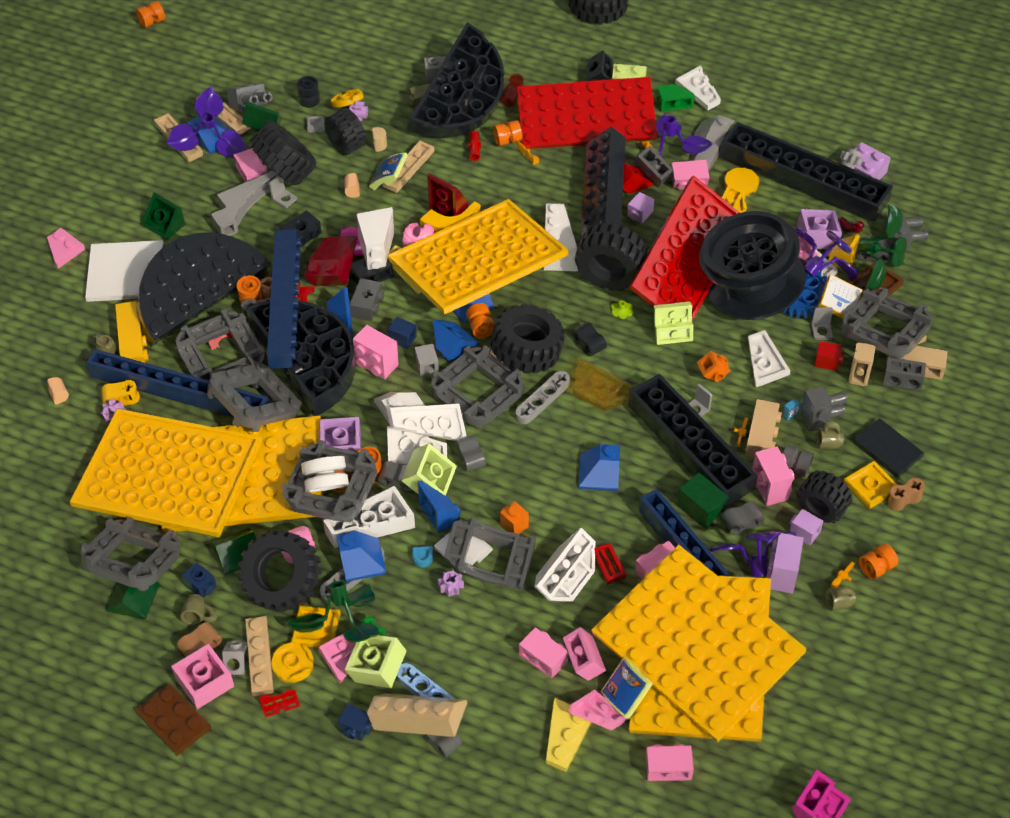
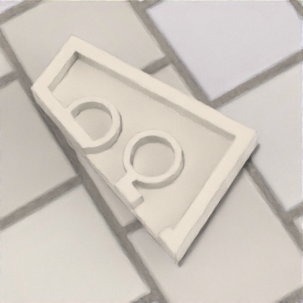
[675,66,721,111]
[748,330,790,387]
[387,426,447,464]

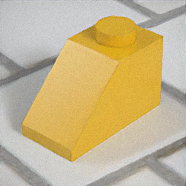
[827,234,860,269]

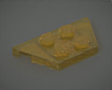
[573,358,635,411]

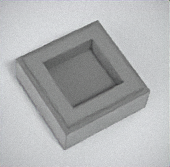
[307,116,325,133]

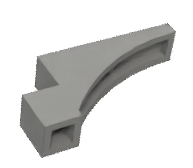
[211,171,278,236]

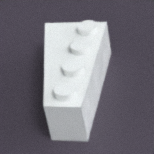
[544,204,578,271]
[323,486,415,548]

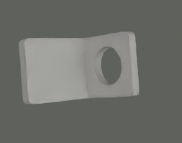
[269,176,297,208]
[811,307,833,340]
[688,384,712,417]
[222,640,248,675]

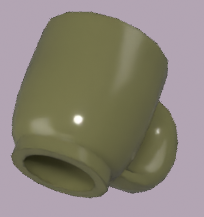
[93,334,118,355]
[816,421,844,450]
[825,587,856,611]
[180,594,217,626]

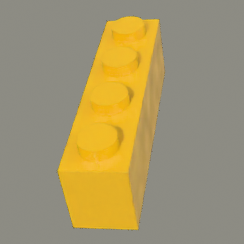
[115,301,149,363]

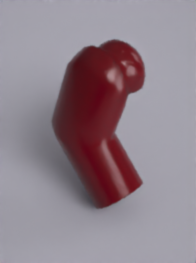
[838,217,864,233]

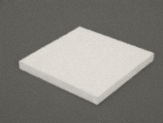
[85,240,163,302]

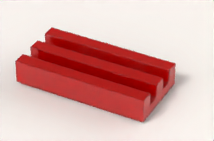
[594,543,626,585]

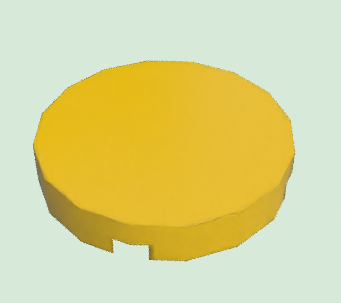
[331,89,364,108]
[724,168,759,196]
[271,642,314,683]

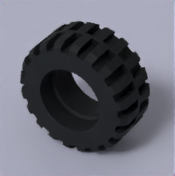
[568,0,628,25]
[250,121,317,185]
[575,223,647,291]
[491,304,565,374]
[238,530,322,611]

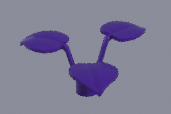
[167,87,246,157]
[634,114,713,167]
[793,227,857,281]
[709,532,797,577]

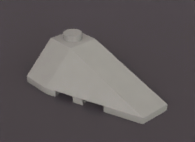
[691,115,734,172]

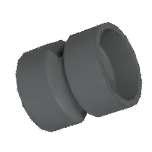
[783,444,814,477]

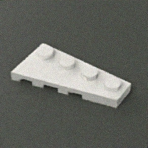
[387,404,467,441]

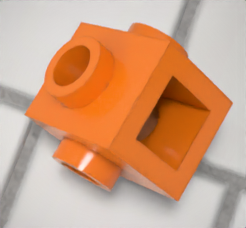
[697,351,731,382]

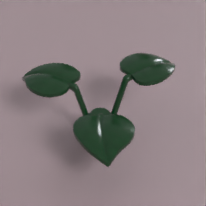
[859,205,907,290]
[286,581,379,642]

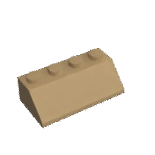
[367,693,467,737]

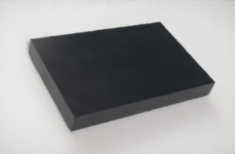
[853,418,924,478]

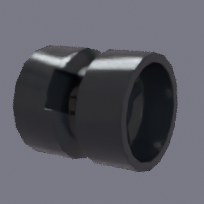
[297,76,320,108]

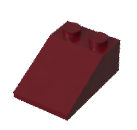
[427,173,469,216]
[305,236,358,286]

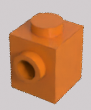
[500,501,529,534]

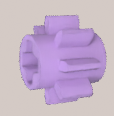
[350,101,368,122]
[101,399,126,421]
[438,570,464,597]

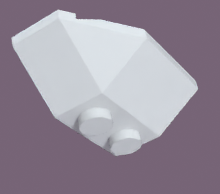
[374,392,429,438]
[535,528,596,602]

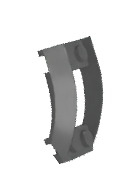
[444,517,536,590]

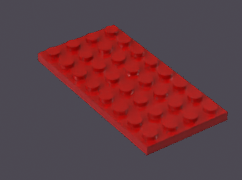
[517,77,658,149]
[628,176,740,321]

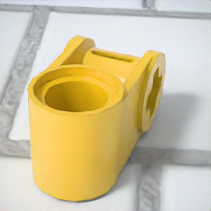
[101,380,140,406]

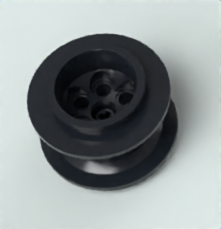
[699,211,806,320]

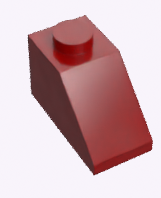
[623,163,654,194]

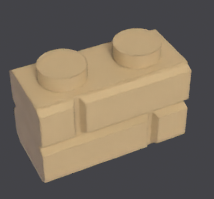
[848,343,875,386]

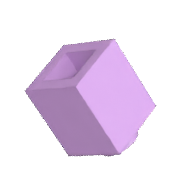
[627,192,654,224]
[789,509,823,545]

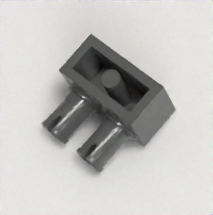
[227,83,272,112]
[882,211,928,251]
[800,386,848,431]

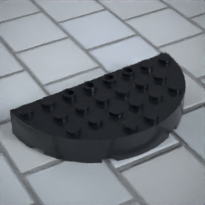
[407,22,504,138]
[136,233,271,347]
[246,301,356,416]

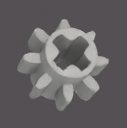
[840,148,863,169]

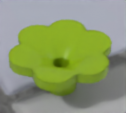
[611,300,633,319]

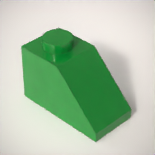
[656,84,695,112]

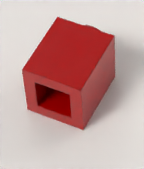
[814,341,844,371]

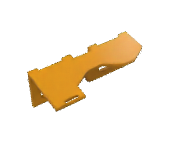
[517,140,539,165]

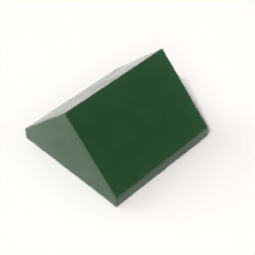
[242,101,281,130]
[141,192,185,239]
[677,473,730,529]
[211,528,257,575]
[106,582,160,620]

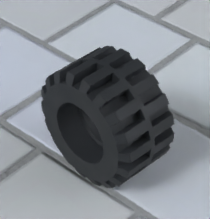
[324,108,366,156]
[796,470,853,524]

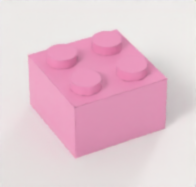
[353,325,399,379]
[752,446,794,506]
[171,644,234,709]

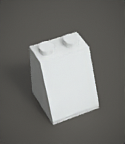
[357,207,394,270]

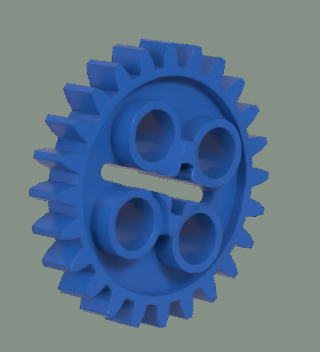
[783,272,827,319]

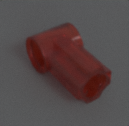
[501,74,524,108]

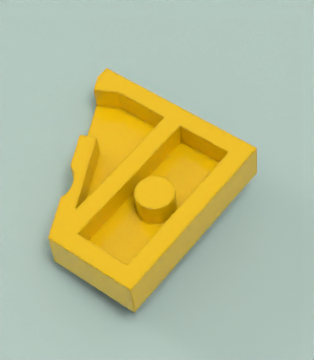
[722,185,747,213]

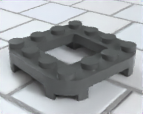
[842,287,933,359]
[176,309,265,381]
[431,346,523,428]
[207,363,302,432]
[283,440,377,522]
[81,516,180,591]

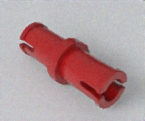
[468,131,481,161]

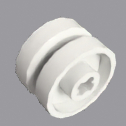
[301,456,349,492]

